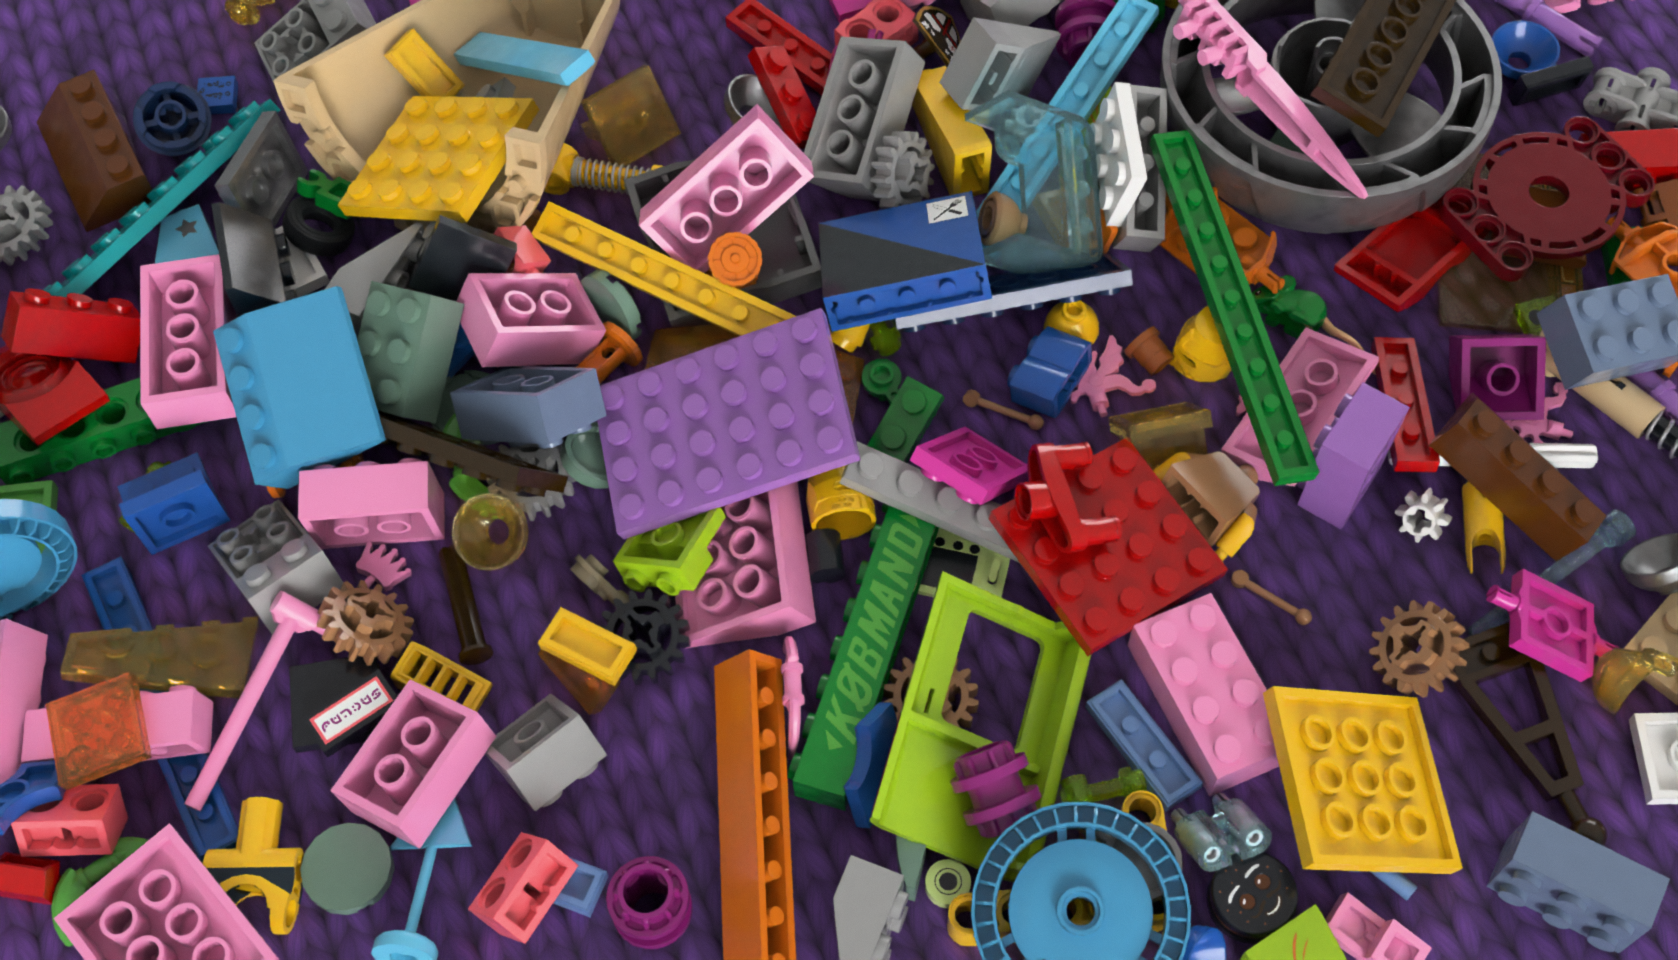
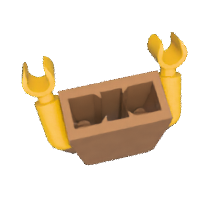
[1153,451,1260,563]

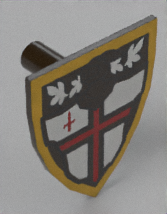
[912,6,961,67]

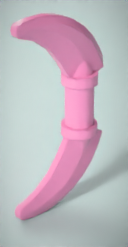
[781,636,805,760]

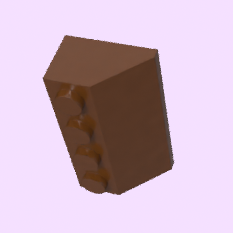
[37,69,153,232]
[1429,393,1606,562]

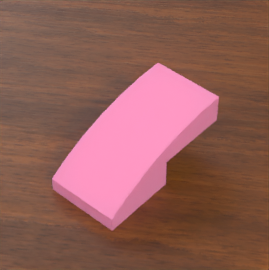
[1325,892,1431,960]

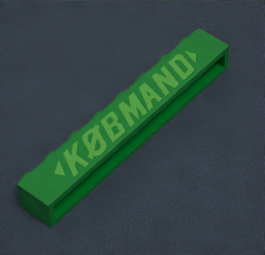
[788,503,939,811]

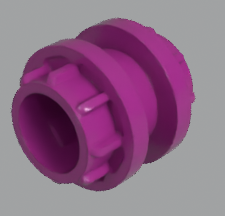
[1055,0,1116,67]
[950,740,1042,838]
[606,856,693,949]

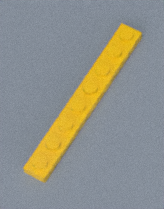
[531,201,796,336]

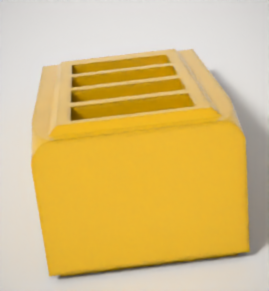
[390,641,493,712]

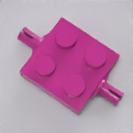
[1486,568,1621,682]

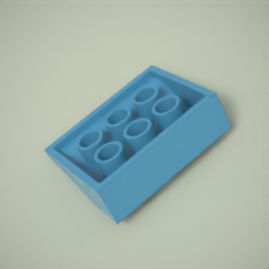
[213,286,386,489]

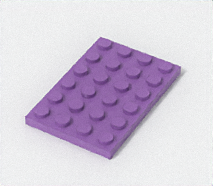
[597,308,861,540]

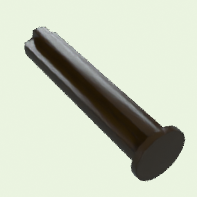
[438,544,493,665]

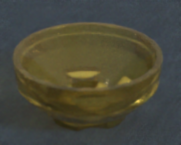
[452,493,529,571]

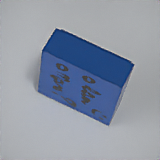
[197,76,239,115]

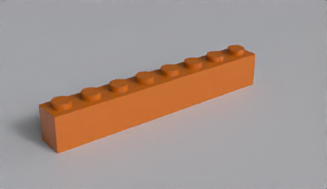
[714,649,796,960]

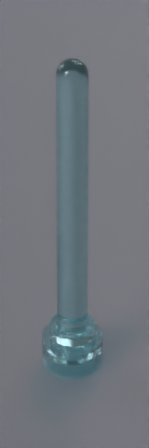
[1468,509,1636,636]

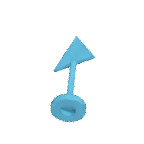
[371,798,472,960]

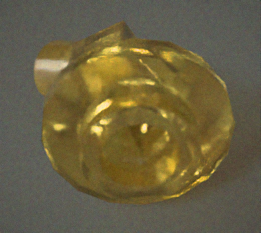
[225,0,276,25]

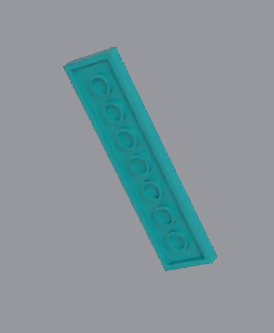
[43,99,281,297]

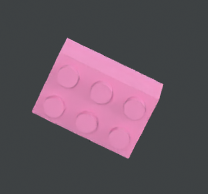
[456,273,606,367]
[298,458,445,549]
[330,680,497,849]

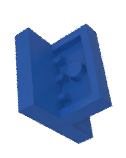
[117,452,231,555]

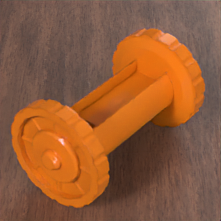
[706,232,763,289]
[575,321,643,384]

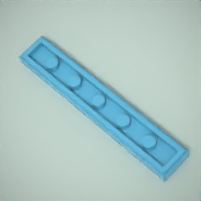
[453,32,596,86]

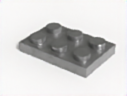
[214,111,308,227]

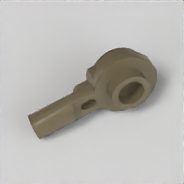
[570,554,640,614]

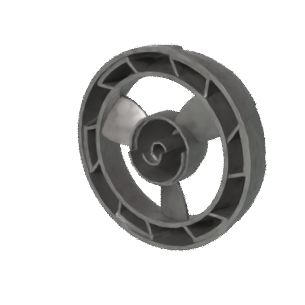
[1160,0,1502,234]

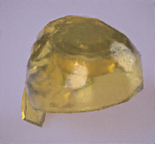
[1592,647,1678,716]

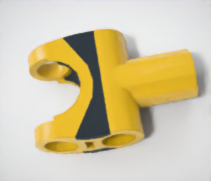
[203,797,304,935]

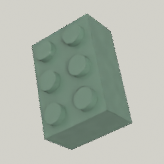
[357,281,464,423]

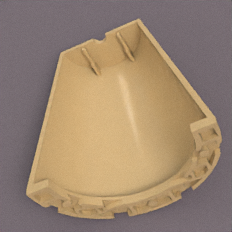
[273,0,620,234]

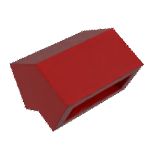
[0,852,61,905]

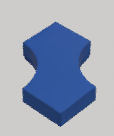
[844,702,898,828]
[0,758,73,835]

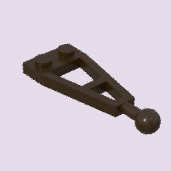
[1453,622,1608,846]

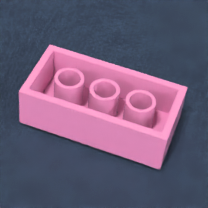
[639,104,814,273]
[140,254,237,429]
[1127,593,1279,797]

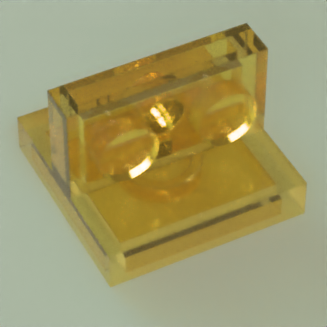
[581,65,681,167]
[1108,402,1213,470]

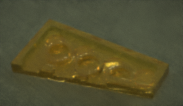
[60,616,259,699]

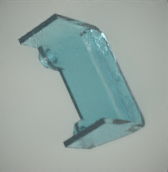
[965,90,1103,274]

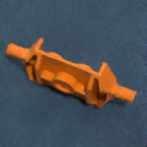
[1159,187,1285,294]
[1606,215,1678,298]

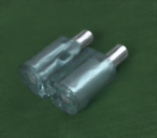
[1171,792,1272,872]

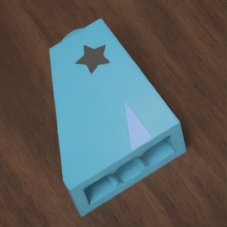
[155,204,219,264]

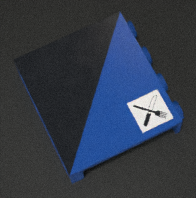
[819,191,993,332]

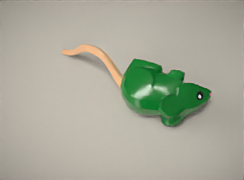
[1252,275,1376,375]

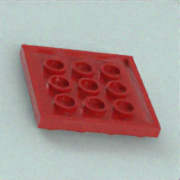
[988,437,1228,657]

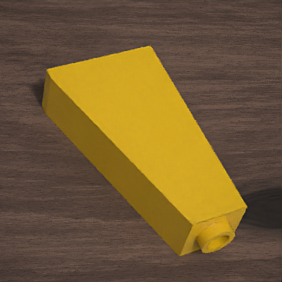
[912,66,992,196]

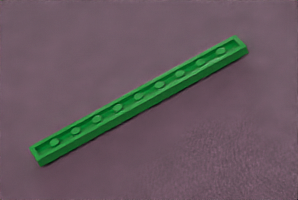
[1149,130,1320,486]

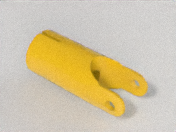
[1462,482,1506,574]

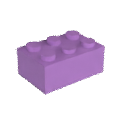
[1297,382,1410,530]

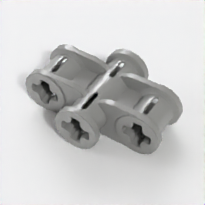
[1583,67,1678,131]

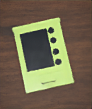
[918,528,1010,598]

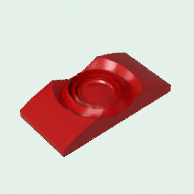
[1333,194,1490,312]
[0,345,110,446]

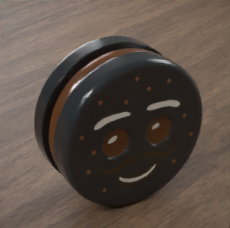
[1206,851,1298,944]

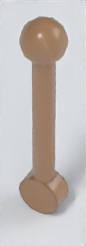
[963,389,1044,430]
[1231,570,1312,625]

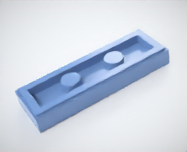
[1085,679,1203,812]

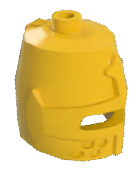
[1169,306,1232,382]
[806,465,876,541]

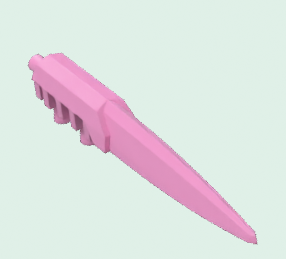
[1173,0,1368,199]

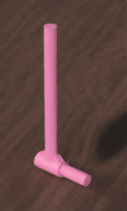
[184,590,334,812]

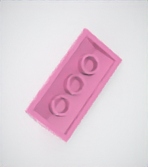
[1221,328,1379,486]

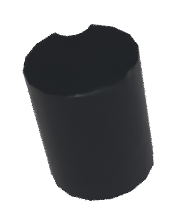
[805,528,846,584]

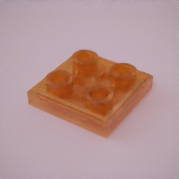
[45,672,152,790]

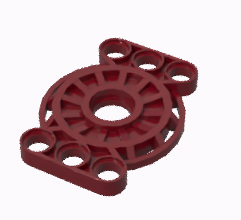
[1439,116,1655,282]

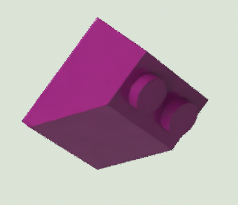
[1449,334,1546,420]

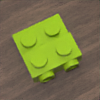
[612,507,726,596]

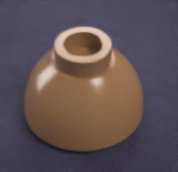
[978,191,1028,246]

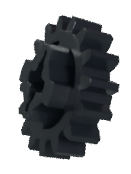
[600,589,691,685]

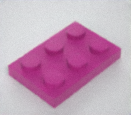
[910,426,1029,505]

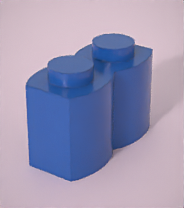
[1007,326,1092,418]

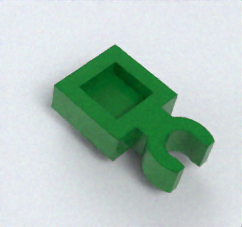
[296,169,352,220]

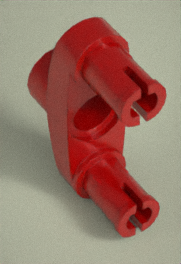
[1014,441,1122,553]

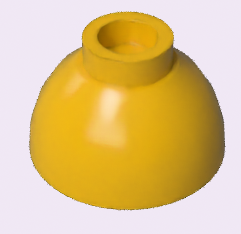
[1044,300,1099,345]

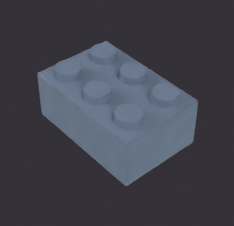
[1536,274,1678,390]
[450,366,607,449]
[1486,811,1670,953]

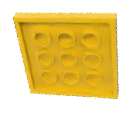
[338,96,540,223]
[1263,686,1463,874]

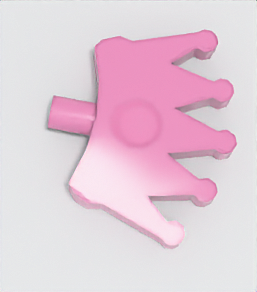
[356,542,412,592]

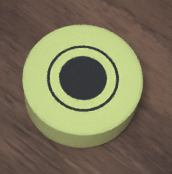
[925,859,971,908]

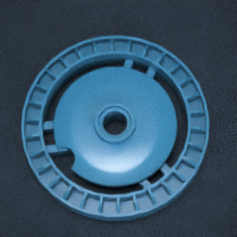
[0,499,78,619]
[971,802,1191,960]

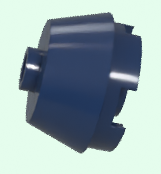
[133,81,212,156]

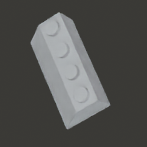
[804,36,925,202]

